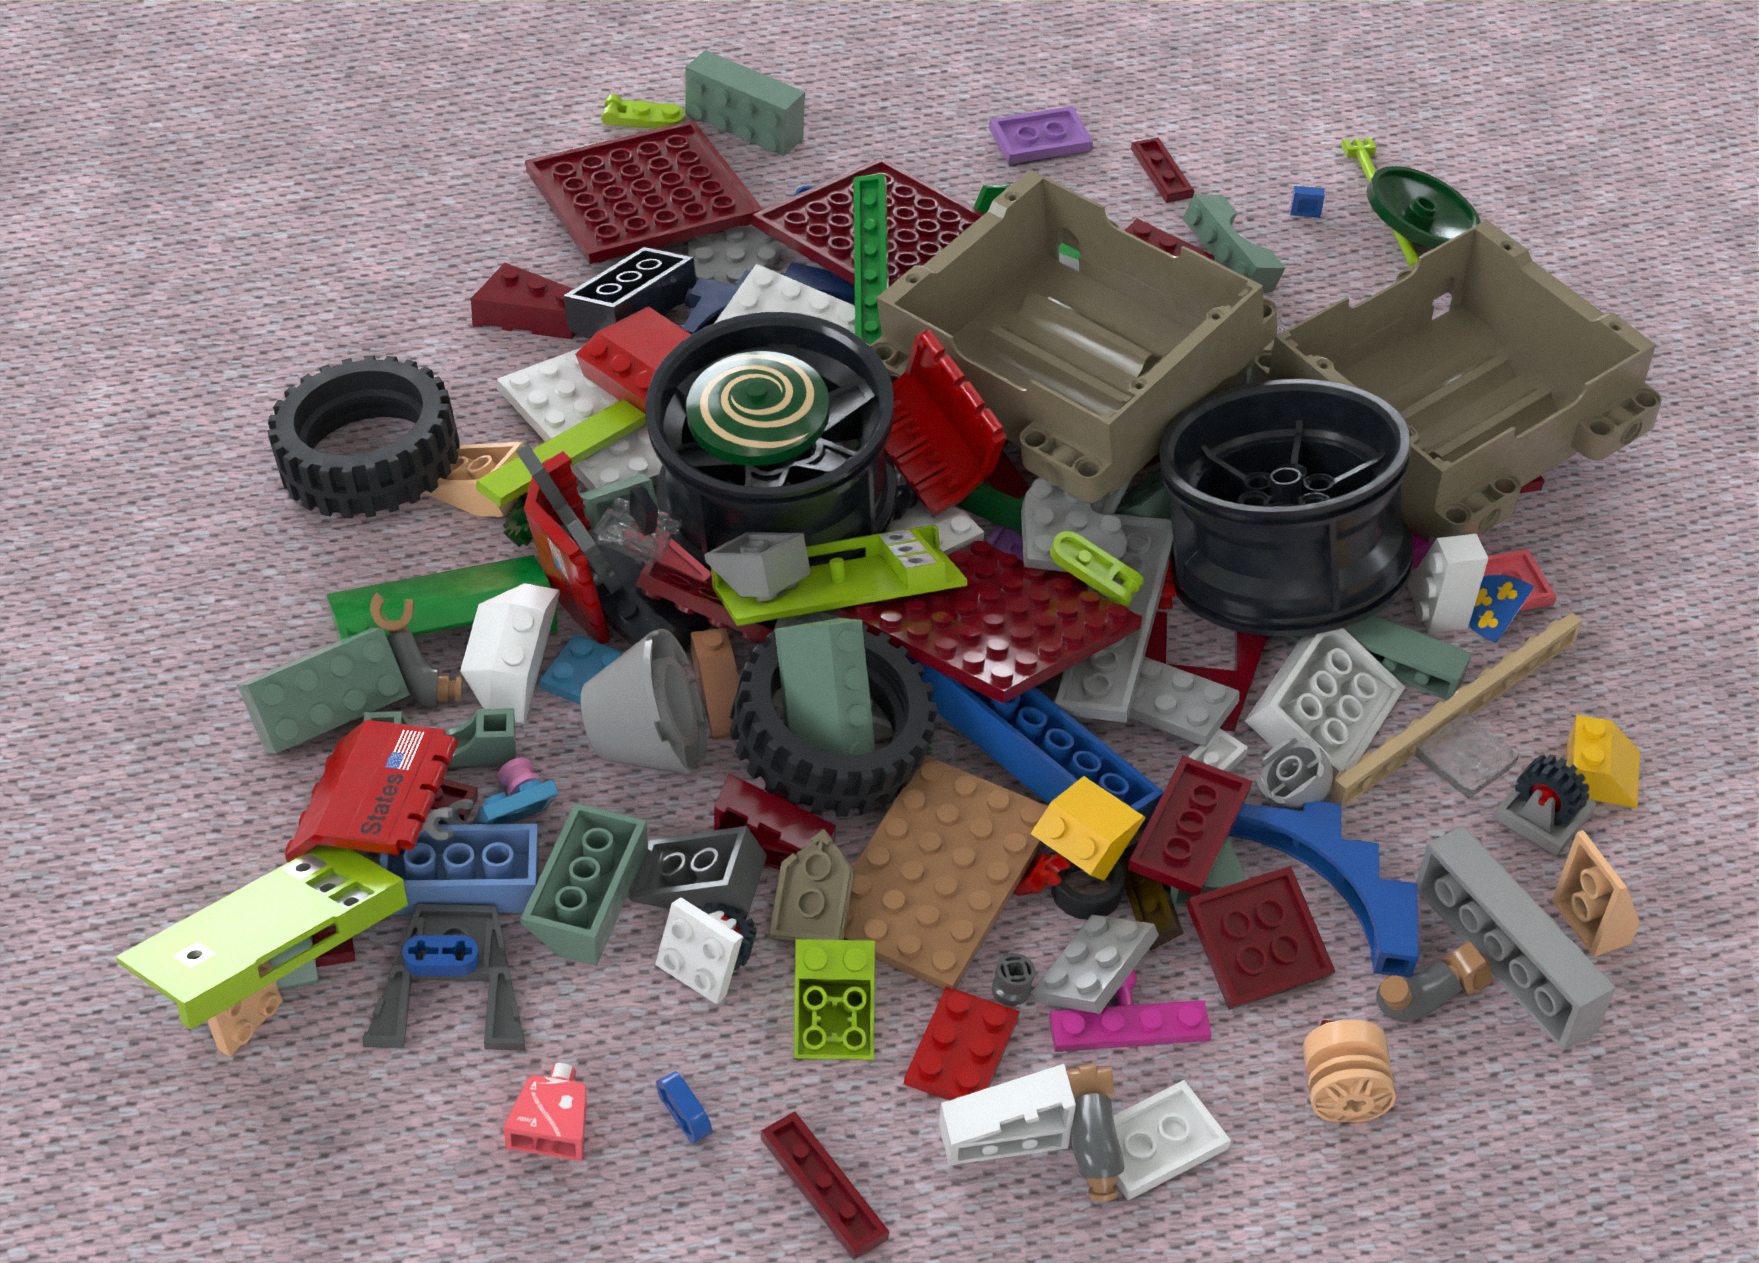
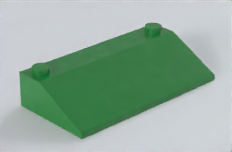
[327,555,558,641]

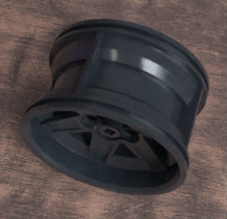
[645,312,897,572]
[1159,379,1413,637]

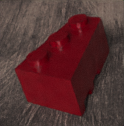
[471,262,577,339]
[714,773,836,870]

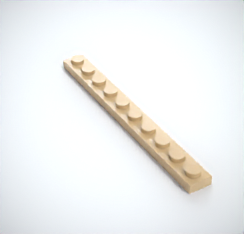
[1330,612,1582,809]

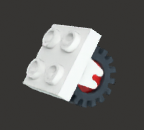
[655,898,757,1004]

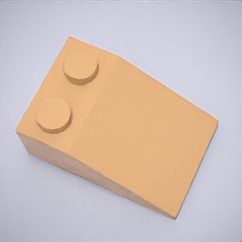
[423,442,524,518]
[1552,830,1640,957]

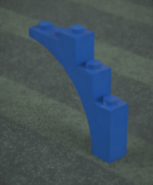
[1229,801,1419,977]

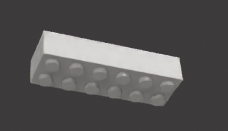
[1416,826,1616,1051]

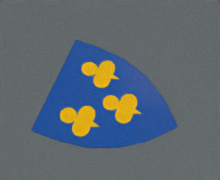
[1469,575,1535,644]

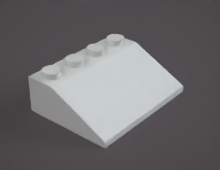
[1245,628,1406,776]

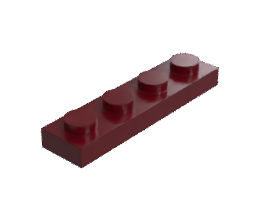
[761,1111,889,1260]

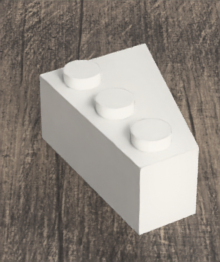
[1407,534,1489,634]
[939,1064,1076,1166]

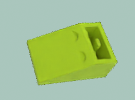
[794,939,875,1060]

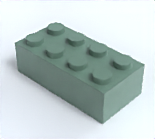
[685,50,805,156]
[237,627,410,754]

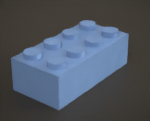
[380,824,539,915]

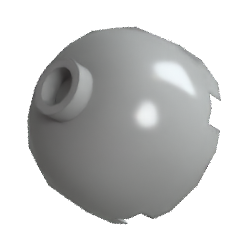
[1256,738,1333,811]

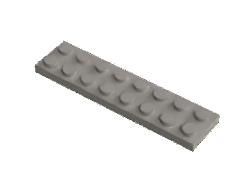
[1055,513,1174,723]

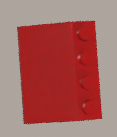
[575,306,691,414]

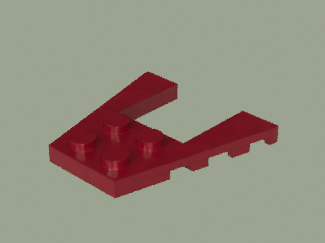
[1145,611,1268,732]

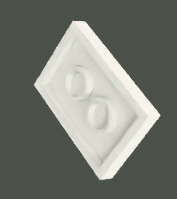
[1113,1080,1231,1201]

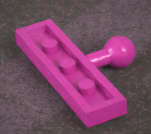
[1049,969,1212,1052]

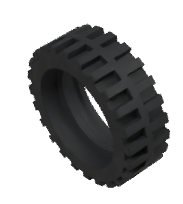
[268,355,460,519]
[730,618,938,817]

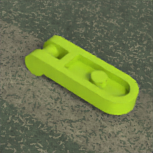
[601,94,685,129]
[1049,531,1144,608]

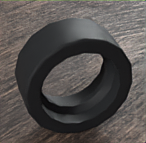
[1051,856,1125,920]

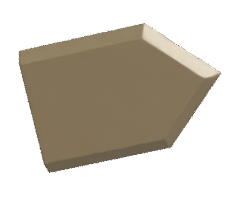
[768,829,855,943]

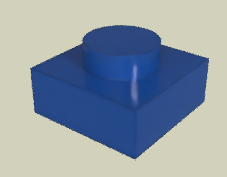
[1290,186,1325,218]

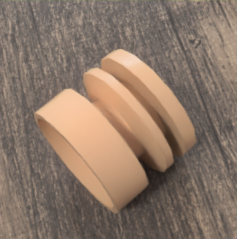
[1303,1019,1396,1122]

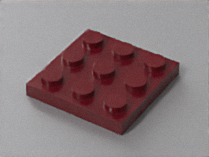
[1185,866,1336,1010]

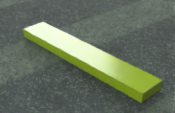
[476,399,646,507]

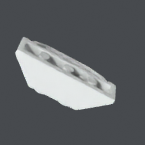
[460,583,560,724]

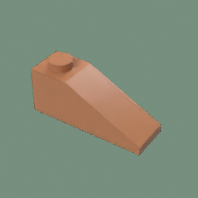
[691,628,739,739]

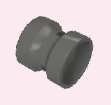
[992,953,1035,1006]

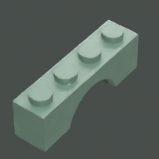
[1182,194,1285,293]
[364,708,516,767]

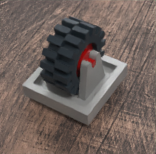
[1493,755,1597,856]

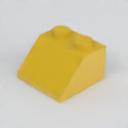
[1566,714,1640,808]
[1030,776,1146,881]

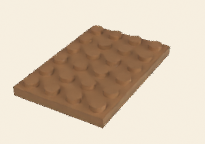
[843,755,1048,990]

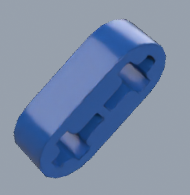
[402,935,479,976]
[656,1071,712,1143]

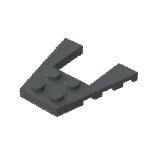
[516,443,623,594]
[362,904,525,1050]

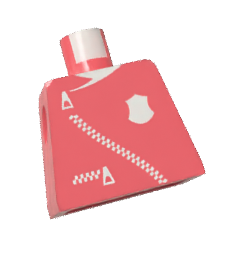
[504,1063,587,1161]

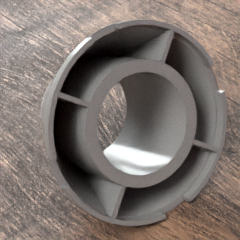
[581,629,707,775]

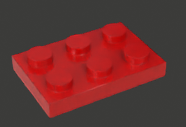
[904,986,1020,1101]

